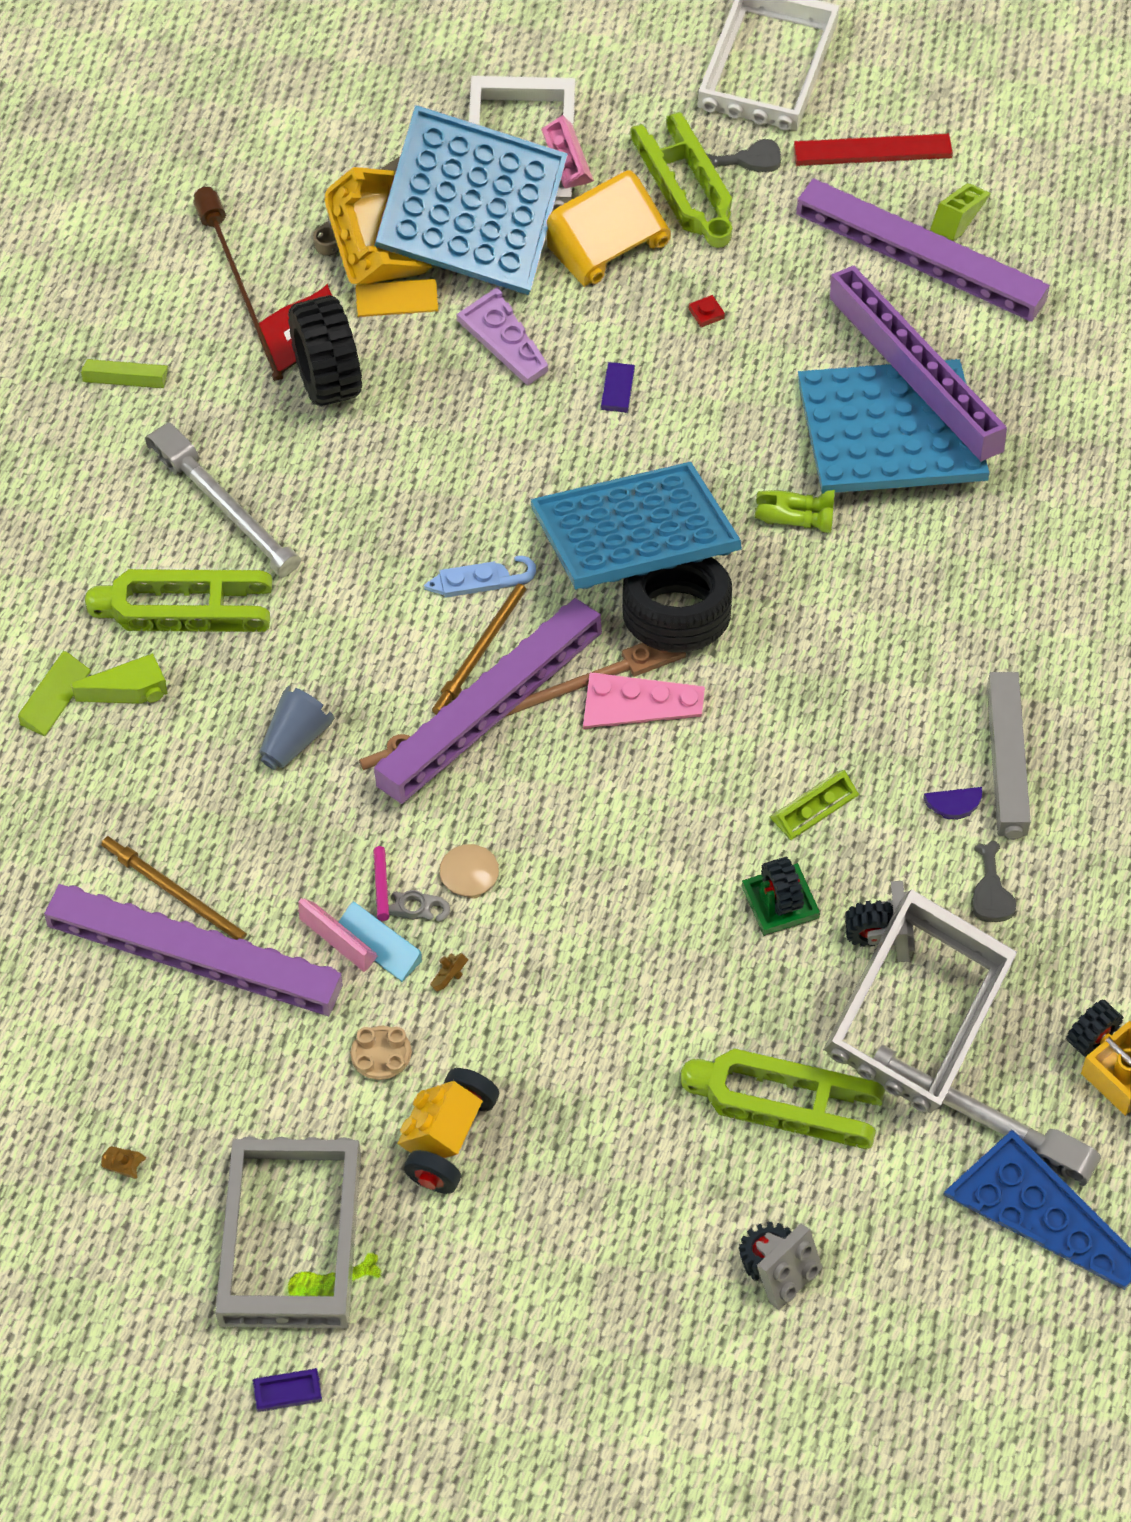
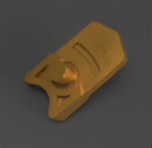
[430,953,469,991]
[101,1146,146,1179]

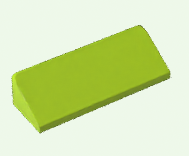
[81,359,168,389]
[18,651,91,736]
[769,769,860,840]

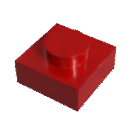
[688,295,725,328]

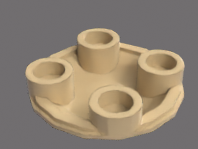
[440,844,499,899]
[350,1025,412,1080]

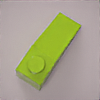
[929,183,991,241]
[71,653,168,704]

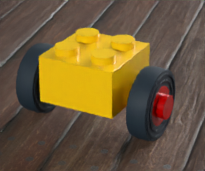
[397,1068,499,1194]

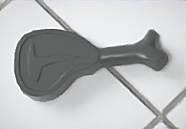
[706,139,781,172]
[972,841,1016,922]

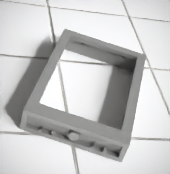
[823,889,1017,1114]
[215,1136,361,1329]

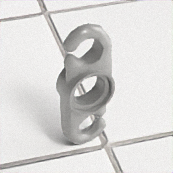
[375,890,451,922]

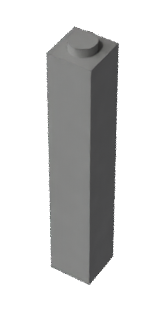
[987,672,1031,840]

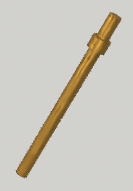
[432,583,526,715]
[101,836,247,940]

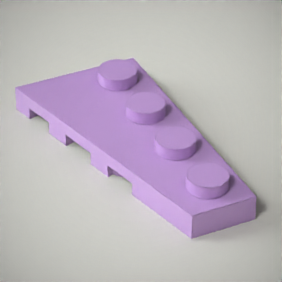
[457,287,548,386]

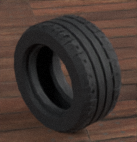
[622,557,732,652]

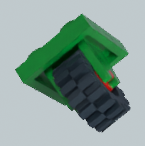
[741,856,820,936]

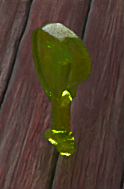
[288,1253,382,1296]

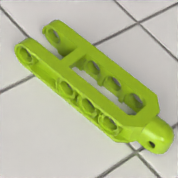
[630,112,732,248]
[84,569,272,632]
[680,1048,885,1149]

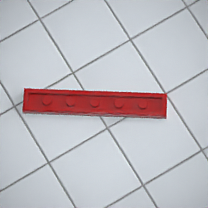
[793,133,953,166]

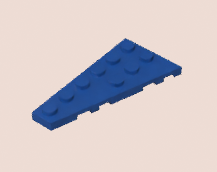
[943,1130,1131,1290]

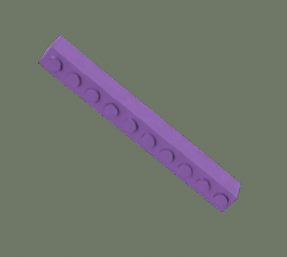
[796,178,1050,322]
[830,265,1007,461]
[374,598,602,804]
[44,884,343,1017]

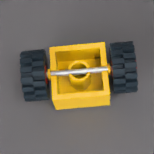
[1066,999,1131,1116]

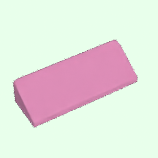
[541,115,594,188]
[298,898,378,972]

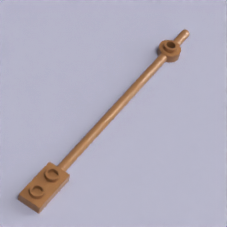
[359,643,686,770]

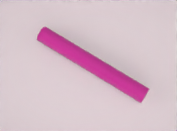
[373,846,389,921]

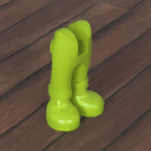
[755,490,835,533]

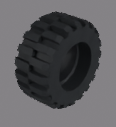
[288,295,362,407]

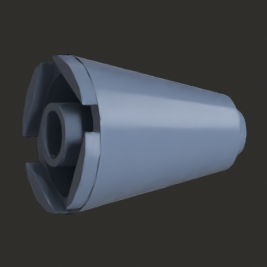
[259,686,335,770]

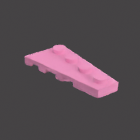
[583,672,705,729]

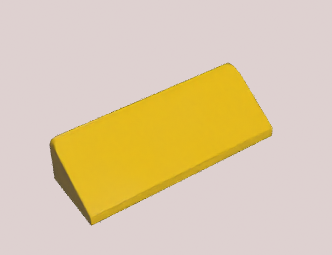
[355,279,438,317]

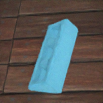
[339,901,422,982]

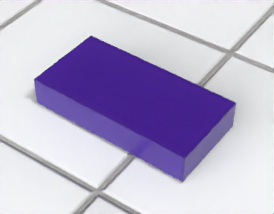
[601,362,635,413]
[253,1368,322,1412]

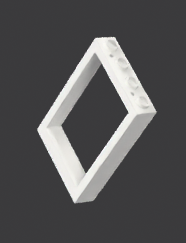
[698,0,840,131]
[469,76,575,211]

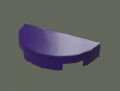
[923,787,982,820]

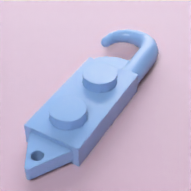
[424,556,536,598]

